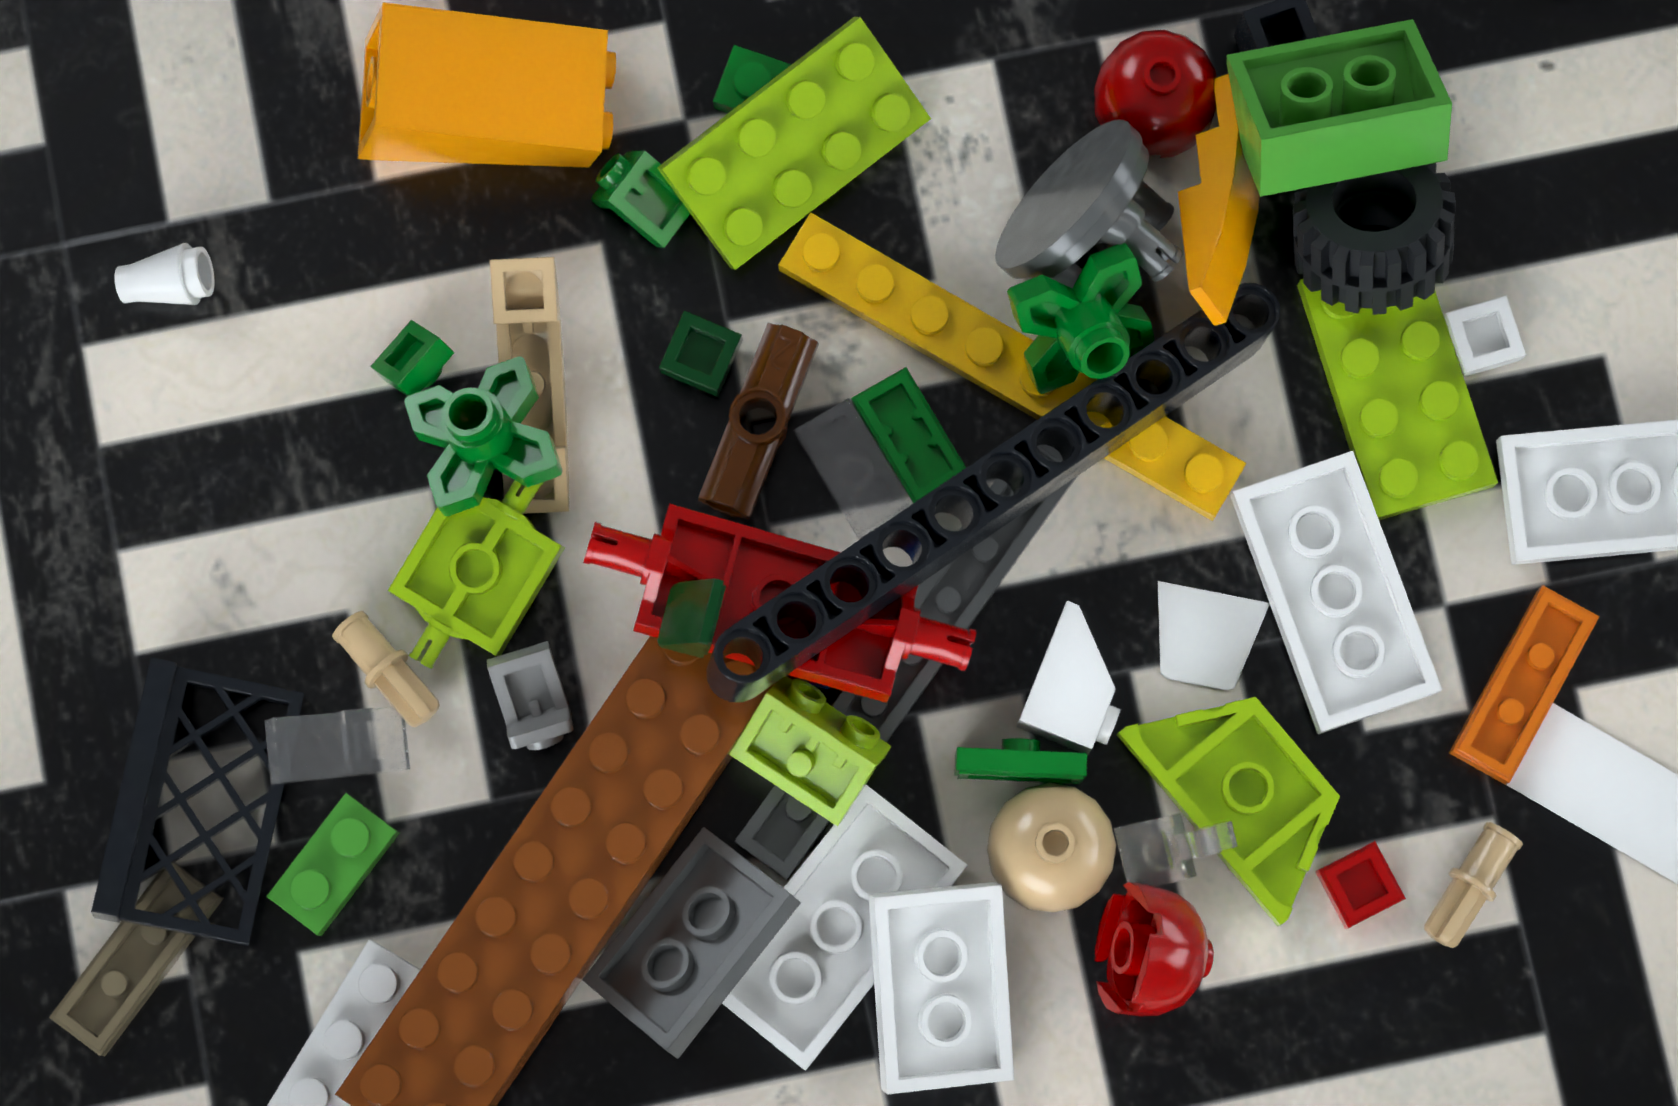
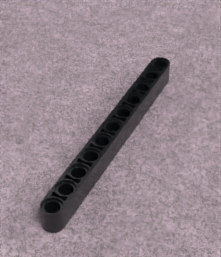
[706,283,1280,702]

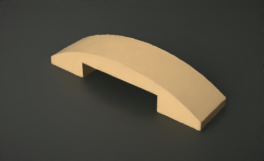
[490,257,569,514]

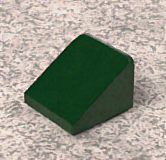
[657,578,726,658]

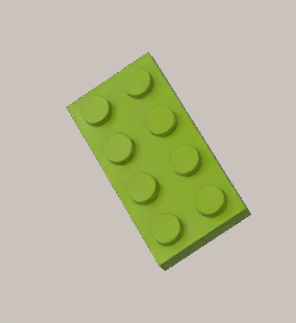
[657,17,931,270]
[1297,279,1498,520]

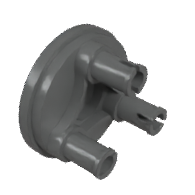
[995,119,1182,288]

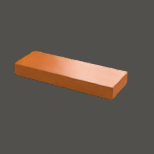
[1449,585,1600,785]

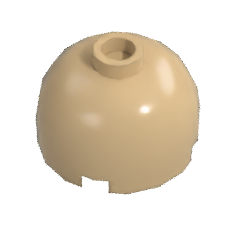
[987,783,1116,913]

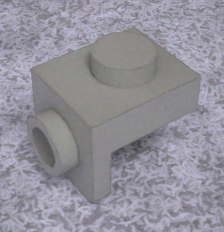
[487,641,573,750]

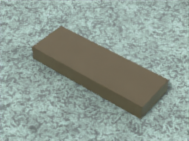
[49,862,224,1056]

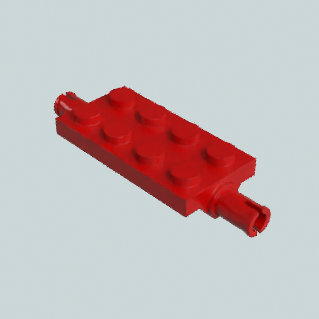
[583,503,976,703]

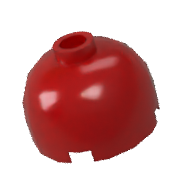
[1094,30,1217,158]
[1095,882,1214,1016]

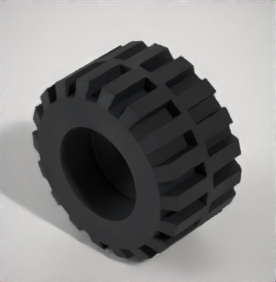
[1293,163,1456,315]

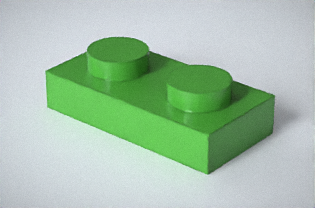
[266,793,400,936]

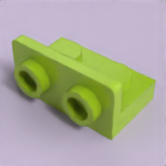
[729,677,891,826]

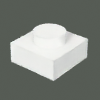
[1444,296,1526,377]

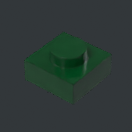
[659,311,743,397]

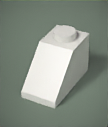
[1016,601,1121,755]

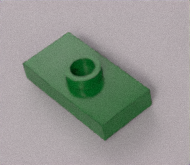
[851,367,966,504]
[954,738,1087,784]

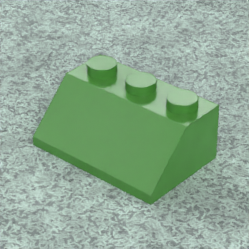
[1227,19,1452,197]

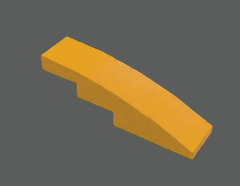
[1178,74,1260,326]

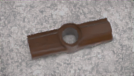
[698,323,819,520]

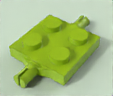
[387,480,565,669]

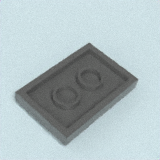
[582,827,801,1059]

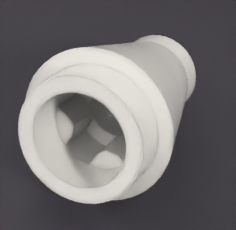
[115,243,215,305]

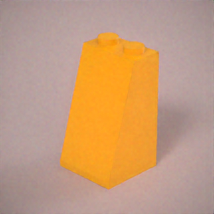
[358,2,616,168]

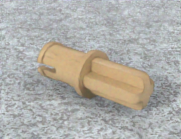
[332,611,440,727]
[1424,822,1523,948]

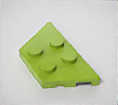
[1117,697,1340,927]

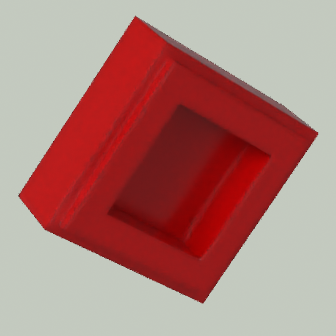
[1315,841,1406,929]

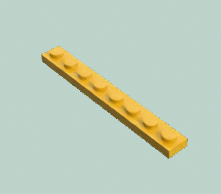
[778,212,1247,521]

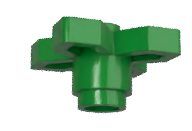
[1007,243,1155,394]
[404,356,563,516]

